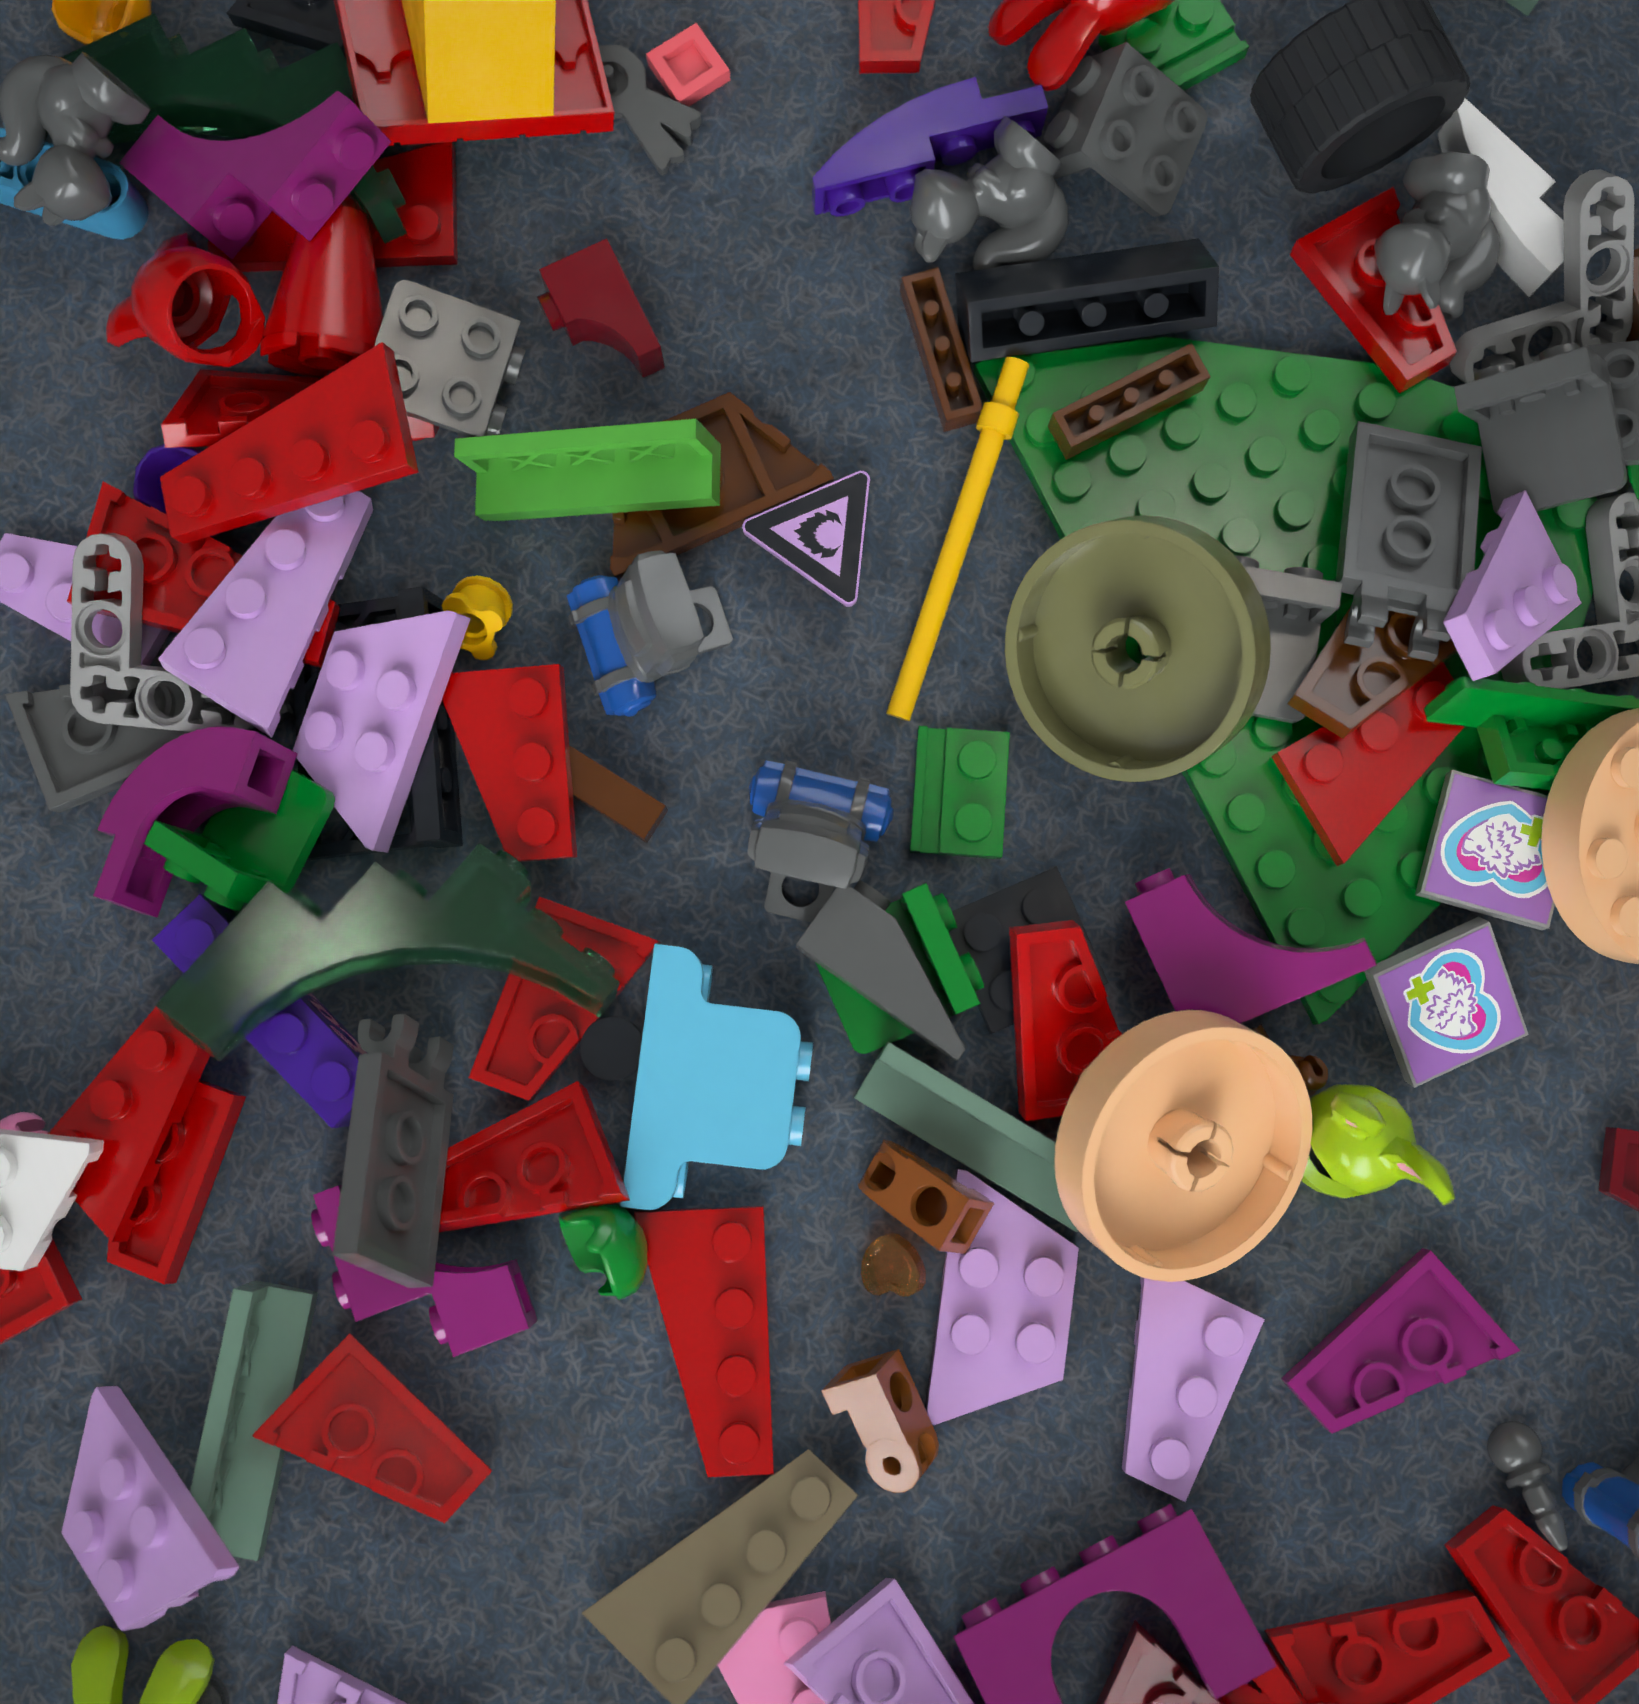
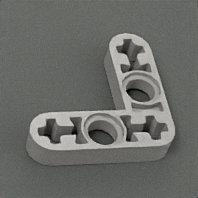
[1450,169,1634,383]
[1501,492,1639,689]
[70,533,254,732]

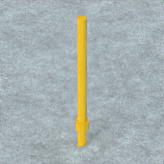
[886,357,1029,721]

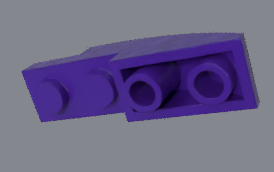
[812,77,1048,217]

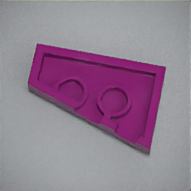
[1281,1248,1520,1434]

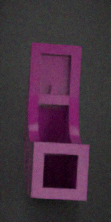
[93,727,298,918]

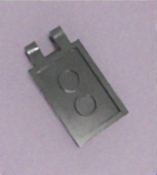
[1336,421,1482,662]
[332,1013,454,1288]

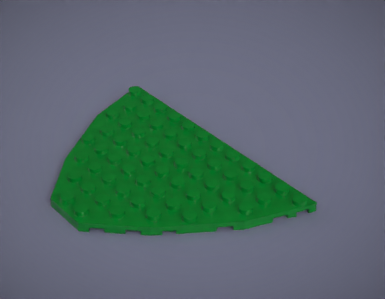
[974,337,1597,1025]

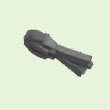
[599,44,702,176]

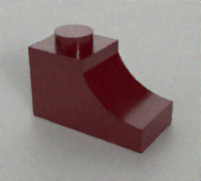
[537,238,665,378]

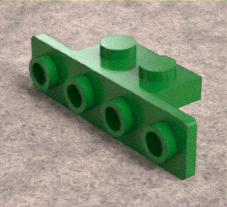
[1424,675,1639,790]

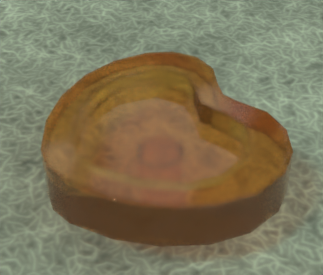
[861,1232,926,1297]

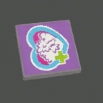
[1415,770,1555,930]
[1364,916,1529,1088]

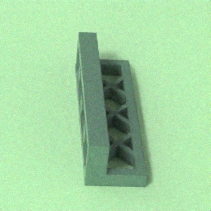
[853,1042,1078,1232]
[190,1280,318,1561]

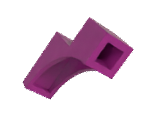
[311,1185,538,1357]

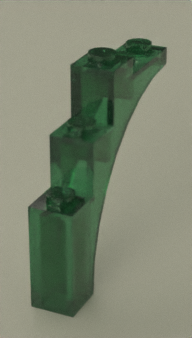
[61,13,407,244]
[155,843,620,1062]

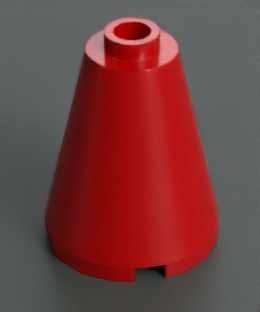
[260,197,384,378]

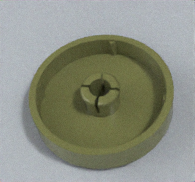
[1005,515,1271,782]

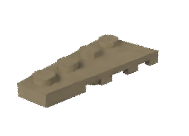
[582,1449,859,1704]

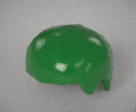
[558,1203,648,1299]

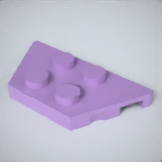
[293,610,471,853]
[926,1169,1079,1425]
[61,1386,240,1631]

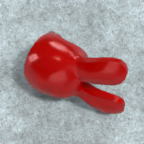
[988,0,1175,91]
[106,233,265,368]

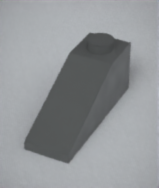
[796,880,966,1061]

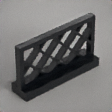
[293,586,463,860]

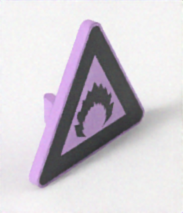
[742,471,870,607]

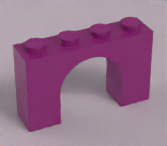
[953,1503,1277,1704]

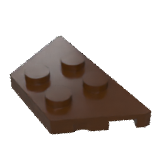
[610,392,834,581]

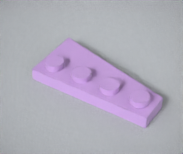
[784,1578,974,1704]

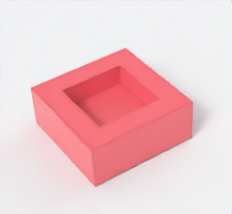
[646,22,730,106]

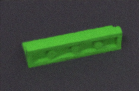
[454,419,721,521]

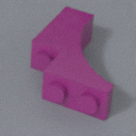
[119,91,391,259]

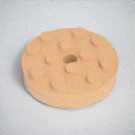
[1542,708,1639,964]
[1055,1010,1312,1282]

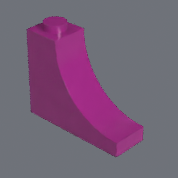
[1125,868,1377,1024]

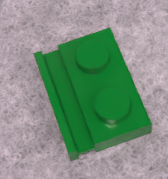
[1098,0,1249,91]
[909,726,1010,859]

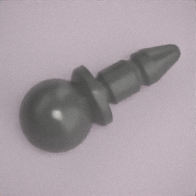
[1487,1421,1568,1551]

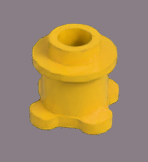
[442,575,513,660]

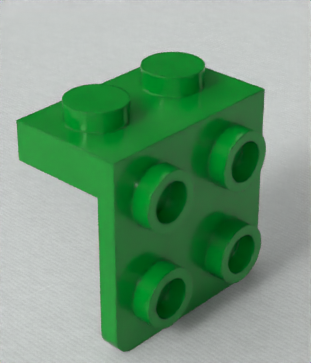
[143,768,335,912]
[815,883,984,1054]

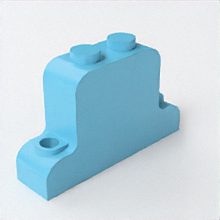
[620,944,813,1210]

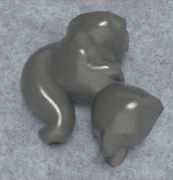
[0,52,150,226]
[910,116,1069,270]
[1374,151,1500,320]

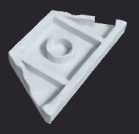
[0,1129,104,1271]

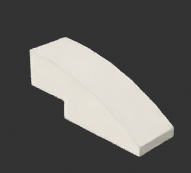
[1437,98,1564,297]

